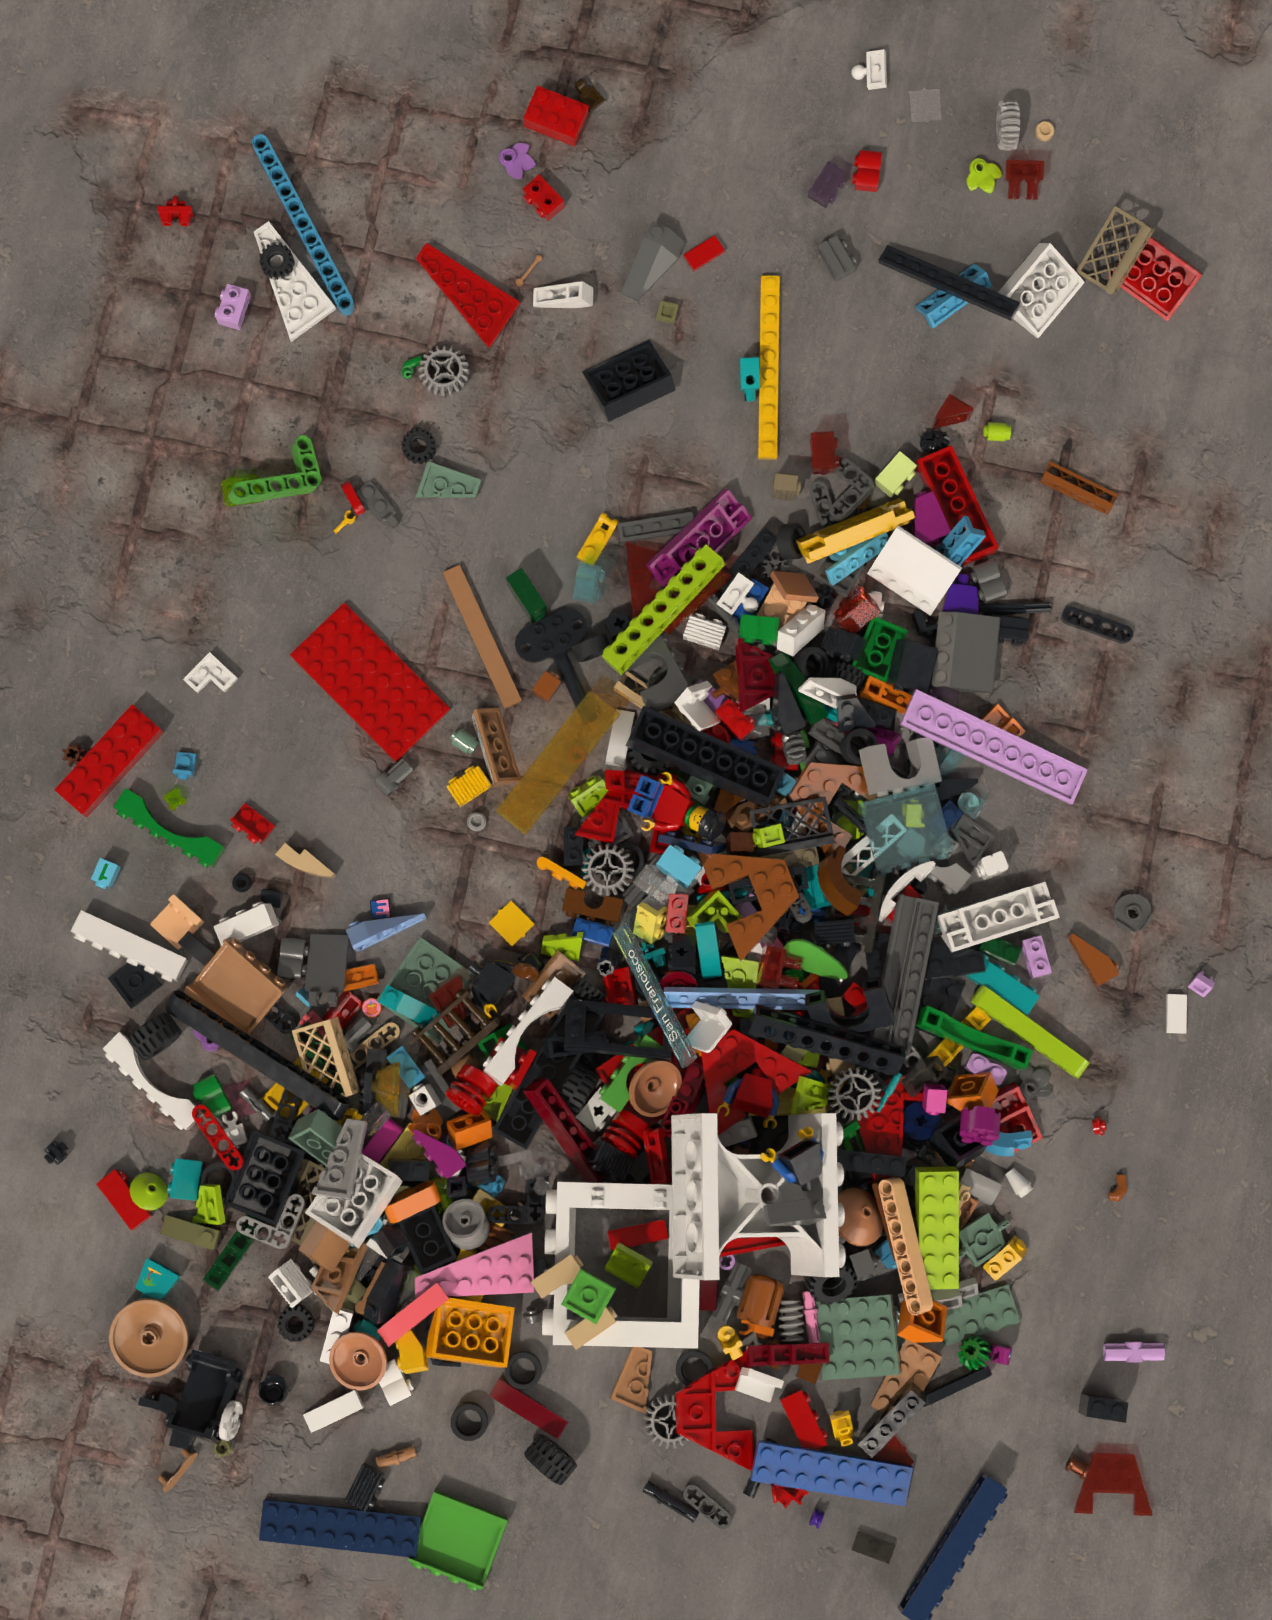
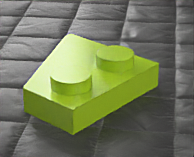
[541,932,584,961]
[192,1183,226,1225]

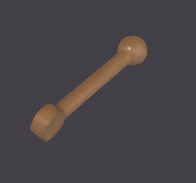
[516,254,543,287]

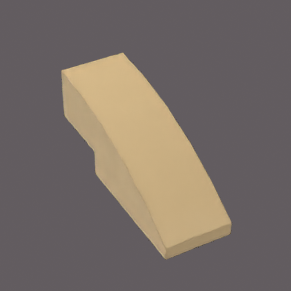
[275,843,336,878]

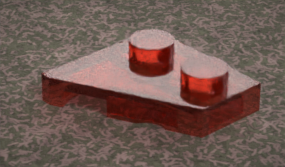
[429,975,467,1028]

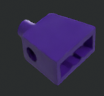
[941,574,979,615]

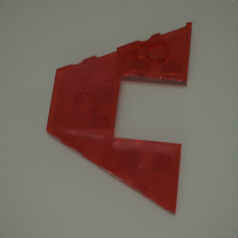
[625,542,732,635]

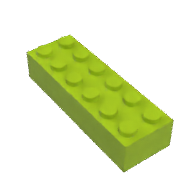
[915,1166,959,1290]

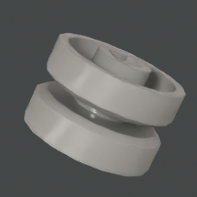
[442,1199,490,1250]

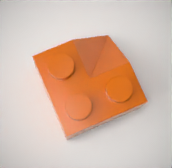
[946,1072,998,1111]
[897,1299,947,1343]

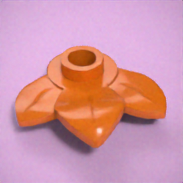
[408,1108,443,1140]

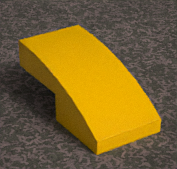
[471,1188,513,1227]

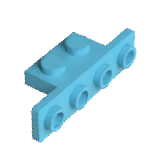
[825,532,889,586]

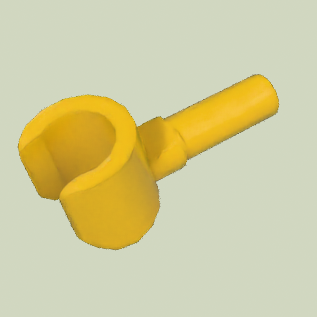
[333,510,356,534]

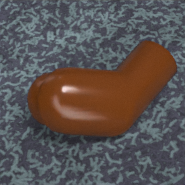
[1108,1175,1127,1202]

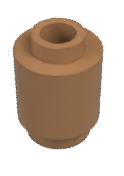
[451,1053,480,1079]

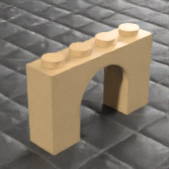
[531,1254,617,1350]

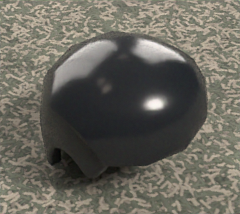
[259,1374,288,1406]

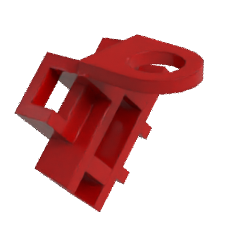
[770,1484,808,1508]

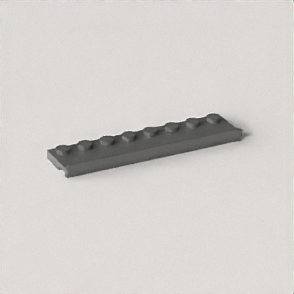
[870,894,939,1056]

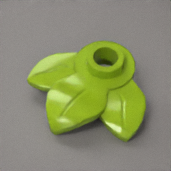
[966,158,1002,194]

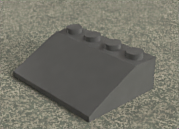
[932,612,1001,693]

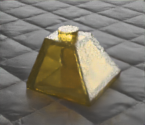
[372,1062,401,1117]

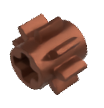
[62,743,86,767]

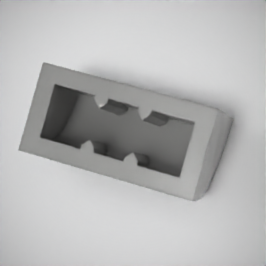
[959,1168,1002,1206]

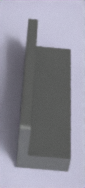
[419,1059,462,1121]

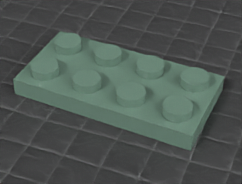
[943,1284,1021,1346]

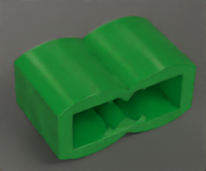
[739,614,779,645]
[192,1074,233,1120]

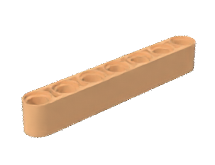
[878,1176,933,1315]

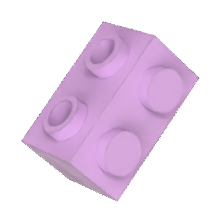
[215,284,251,330]

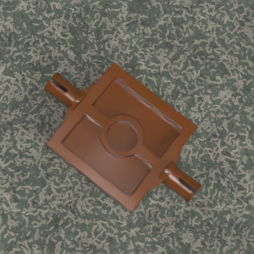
[711,661,739,702]

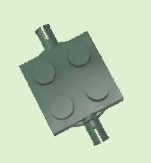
[959,1212,1010,1267]

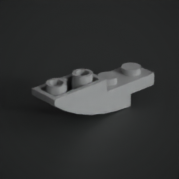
[898,1277,979,1310]

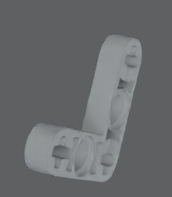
[236,1194,306,1249]

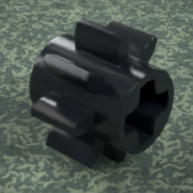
[812,585,835,610]
[44,1141,69,1165]

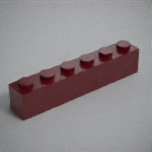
[523,1078,606,1183]

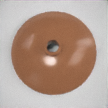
[629,1060,682,1117]
[838,1188,884,1246]
[329,1332,387,1391]

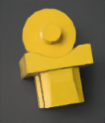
[717,1325,743,1360]
[830,1410,854,1446]

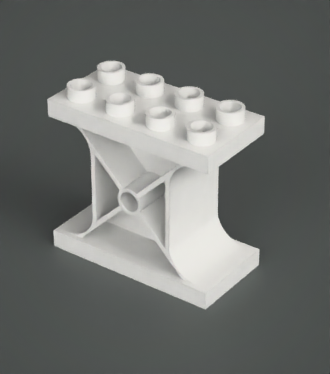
[671,1113,846,1280]

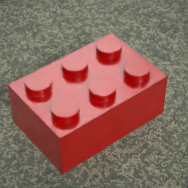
[523,85,589,147]

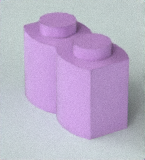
[964,1054,1007,1085]

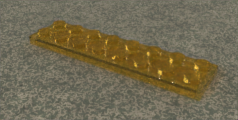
[495,691,621,835]

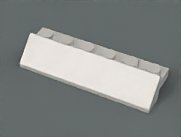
[937,882,1060,952]

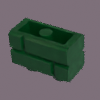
[977,937,1022,967]

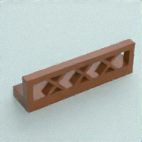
[1040,461,1118,515]

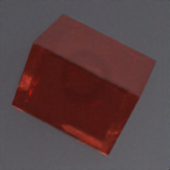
[932,394,973,429]

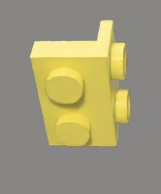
[633,901,667,944]

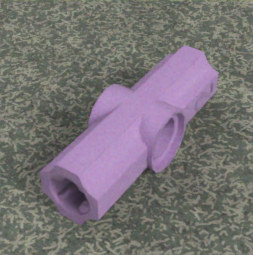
[1103,1341,1165,1362]

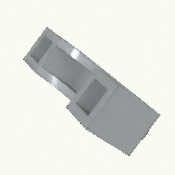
[894,827,971,895]

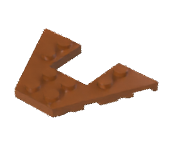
[788,762,893,858]
[698,853,799,962]

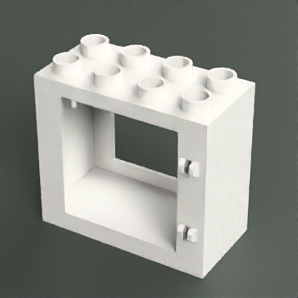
[542,1182,699,1348]

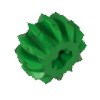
[957,1336,992,1370]

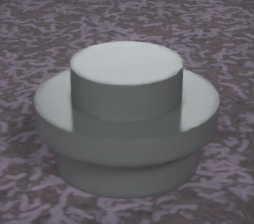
[523,1308,543,1323]

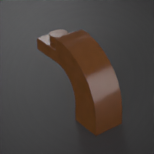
[817,845,862,916]

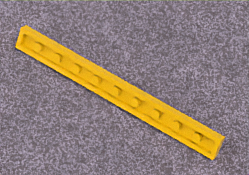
[758,275,780,460]

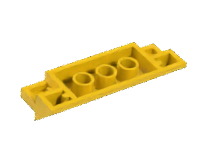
[796,499,915,564]

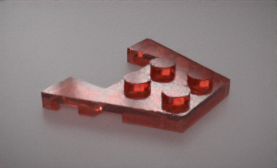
[1074,1452,1152,1516]

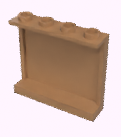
[183,937,289,1035]

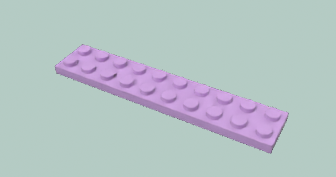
[899,689,1088,805]

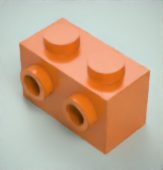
[447,1109,492,1150]

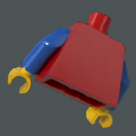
[717,1068,779,1129]

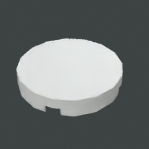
[219,1400,243,1441]

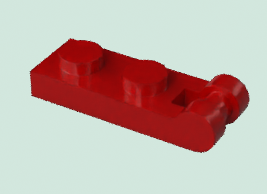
[643,1128,672,1184]

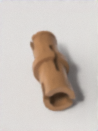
[375,1445,417,1470]

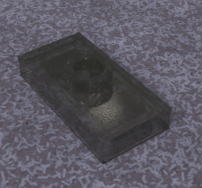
[851,1530,895,1564]

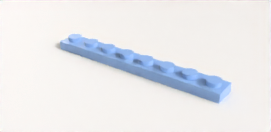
[664,987,821,1010]

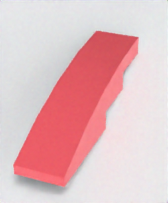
[377,1283,450,1347]

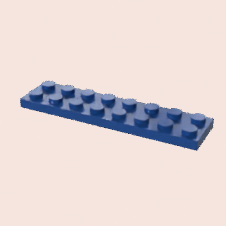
[750,1440,913,1506]

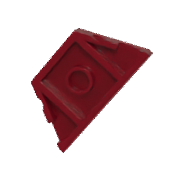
[735,638,775,712]

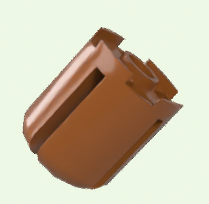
[736,1273,784,1328]

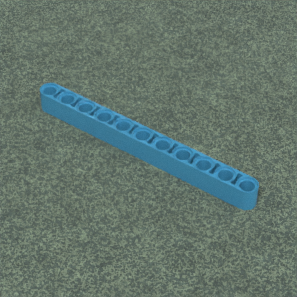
[252,134,355,316]

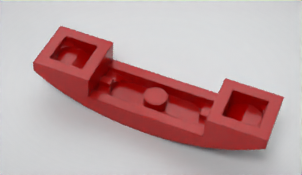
[605,769,677,795]

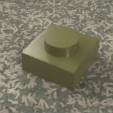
[656,301,679,324]

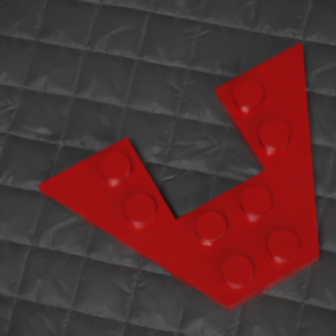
[575,769,688,857]
[701,1029,811,1136]
[676,1350,753,1471]

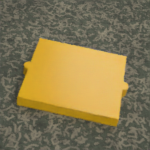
[488,901,535,946]

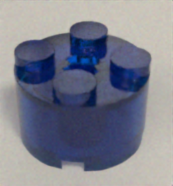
[903,1101,941,1141]

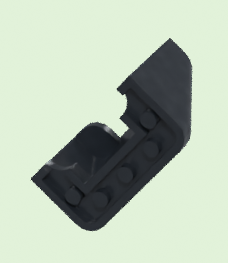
[166,1350,244,1444]

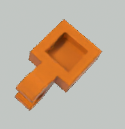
[739,1320,774,1339]

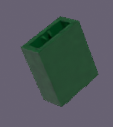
[506,568,547,623]

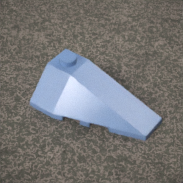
[346,913,427,952]

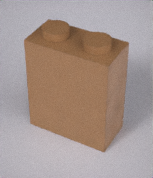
[298,1221,350,1273]

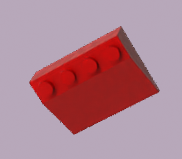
[1107,236,1204,322]

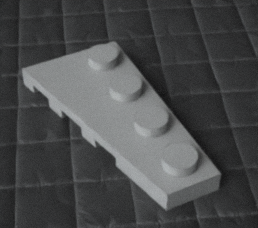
[312,1119,368,1200]

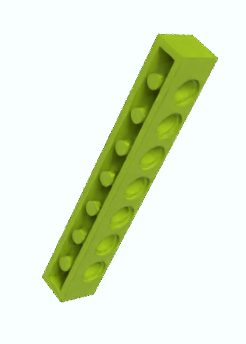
[602,545,725,676]

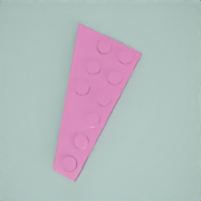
[415,1233,534,1298]

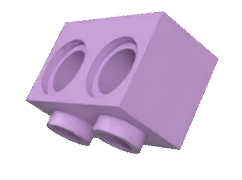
[1020,935,1052,979]

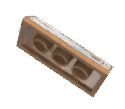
[471,708,521,788]

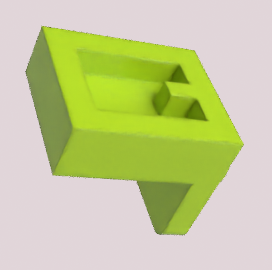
[753,823,785,848]

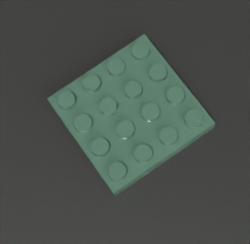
[376,937,475,1045]
[815,1294,901,1380]

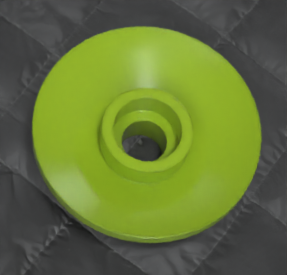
[130,1173,168,1210]

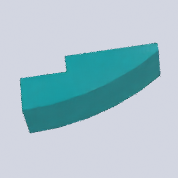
[695,921,722,979]

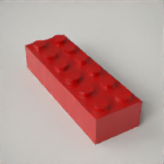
[916,445,999,567]
[54,704,164,818]

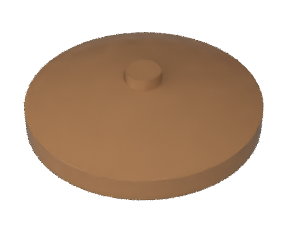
[109,1298,189,1377]

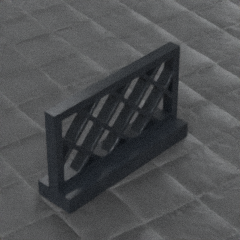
[750,796,835,857]

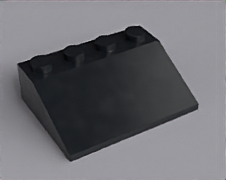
[582,340,676,422]
[223,1130,311,1226]

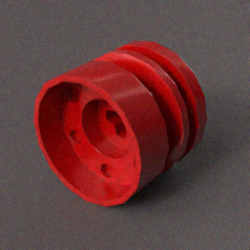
[445,1064,498,1116]
[600,1110,651,1160]

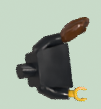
[467,959,539,1018]

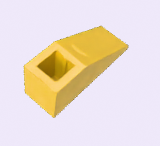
[395,1311,429,1374]

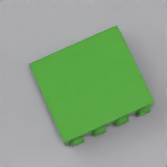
[408,1490,509,1591]

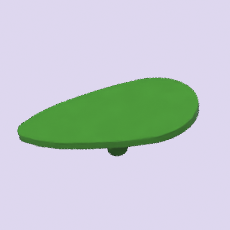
[783,939,848,979]

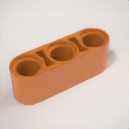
[384,1180,441,1223]

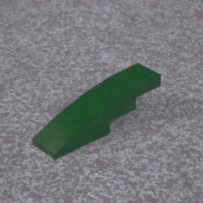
[768,652,829,725]
[202,1215,264,1292]

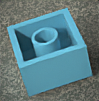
[656,845,702,889]

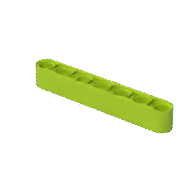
[970,985,1089,1079]

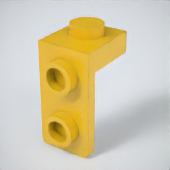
[983,1236,1028,1280]

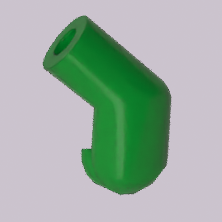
[401,355,422,379]

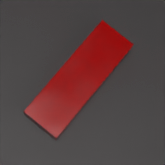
[607,1219,668,1250]

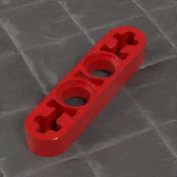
[192,1105,244,1170]

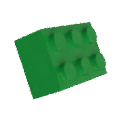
[852,616,908,683]

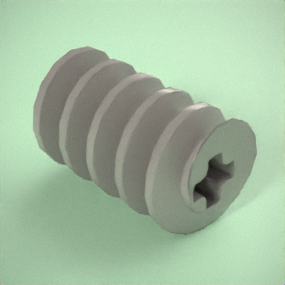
[779,1300,804,1341]

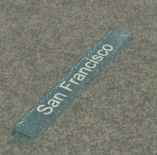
[613,923,698,1068]

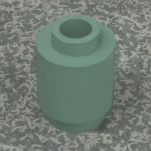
[450,728,479,755]

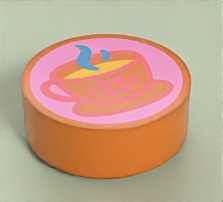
[362,998,382,1018]

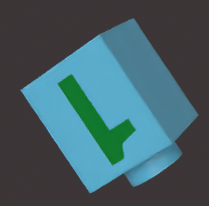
[91,858,121,889]

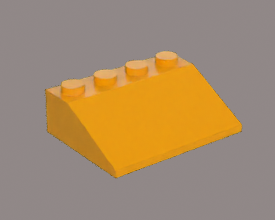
[425,1298,515,1368]

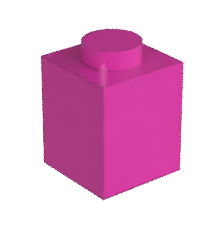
[922,1084,947,1115]

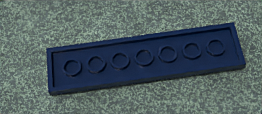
[259,1499,421,1558]

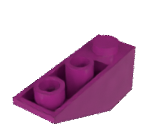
[412,1129,466,1179]

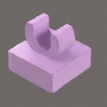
[1188,971,1215,997]

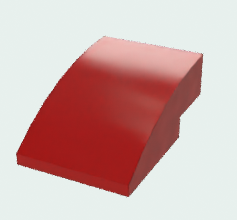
[991,1082,1043,1153]

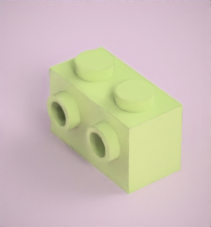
[874,451,917,498]

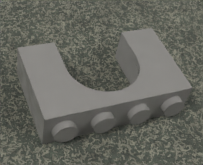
[859,737,942,797]

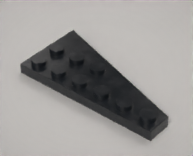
[862,929,986,980]

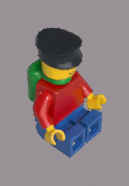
[627,772,726,841]

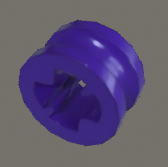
[809,1508,825,1529]

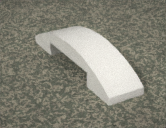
[879,861,936,922]

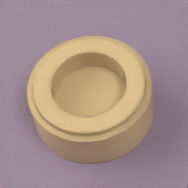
[1035,121,1054,141]

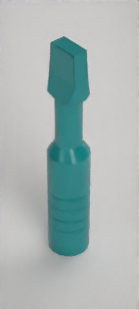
[876,1073,902,1113]

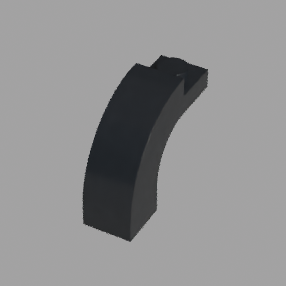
[818,936,862,999]
[138,1392,194,1450]

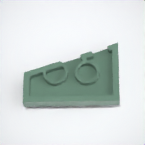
[416,461,482,498]

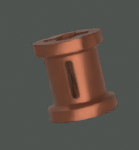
[1065,1454,1091,1480]

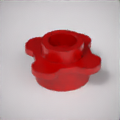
[1092,1116,1107,1136]

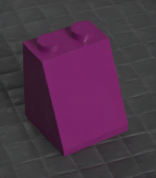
[911,491,951,547]

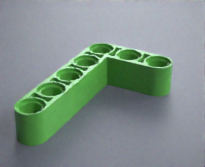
[228,435,321,504]

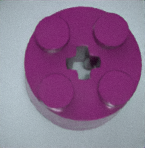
[960,1106,1001,1146]

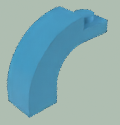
[985,1131,1033,1156]

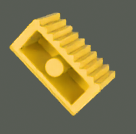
[447,766,492,807]

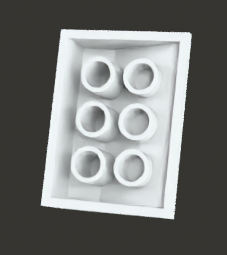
[998,243,1085,338]
[867,526,962,616]
[305,1153,403,1249]

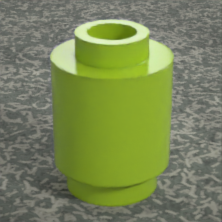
[983,422,1011,442]

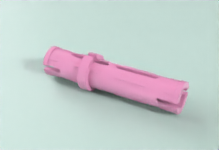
[801,1291,820,1343]

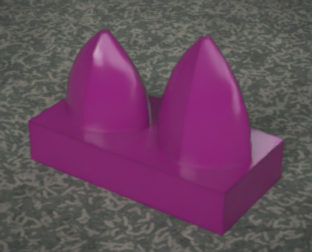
[858,726,902,758]

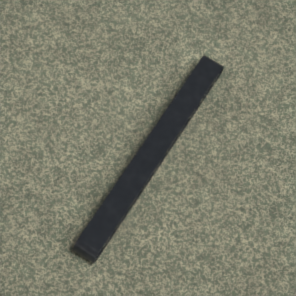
[165,990,351,1121]

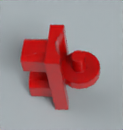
[157,195,194,226]

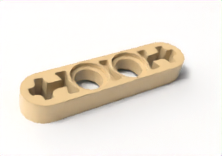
[336,1023,400,1072]

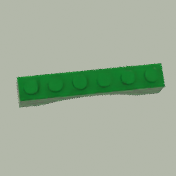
[113,788,226,868]
[915,1006,1033,1070]

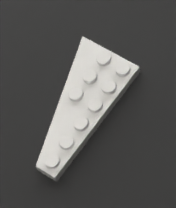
[254,221,336,342]

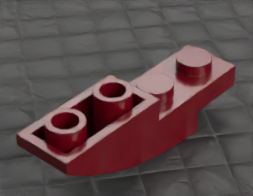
[659,1060,706,1138]

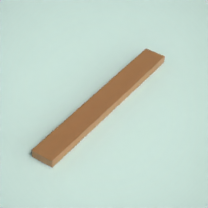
[442,565,522,709]

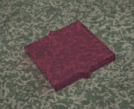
[221,1082,256,1121]

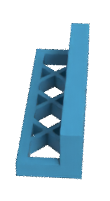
[915,264,992,328]
[936,516,986,566]

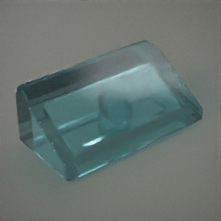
[939,750,966,779]

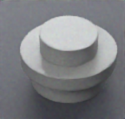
[467,812,486,831]

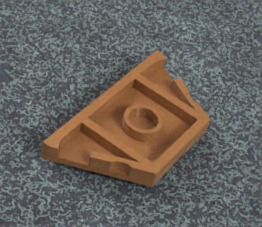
[310,1243,368,1314]

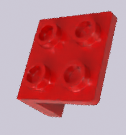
[482,1037,537,1090]

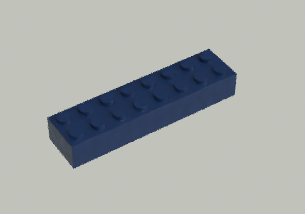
[897,1472,1008,1620]

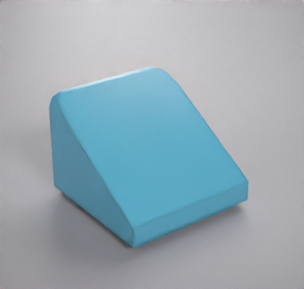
[296,987,320,1008]

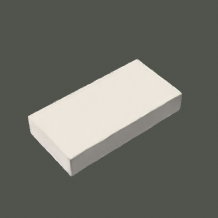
[1166,994,1187,1034]

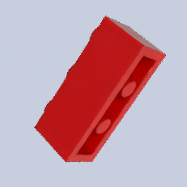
[96,1169,153,1231]
[779,1389,828,1450]

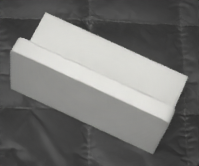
[735,1367,784,1402]

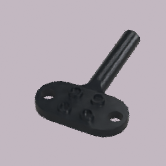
[515,609,597,725]

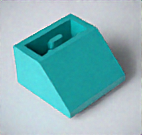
[168,1158,205,1201]

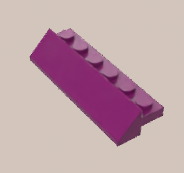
[646,488,752,595]

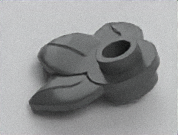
[1019,1064,1053,1099]

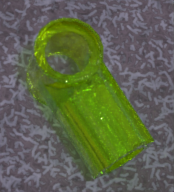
[429,1176,453,1216]

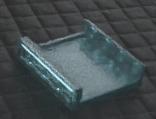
[858,784,953,874]

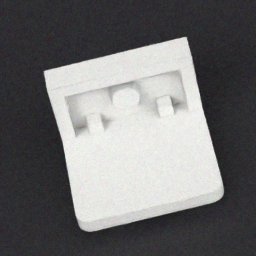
[684,1001,732,1053]

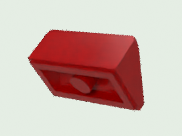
[322,991,363,1029]

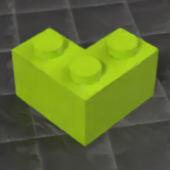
[686,890,743,933]

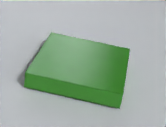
[561,1268,616,1324]

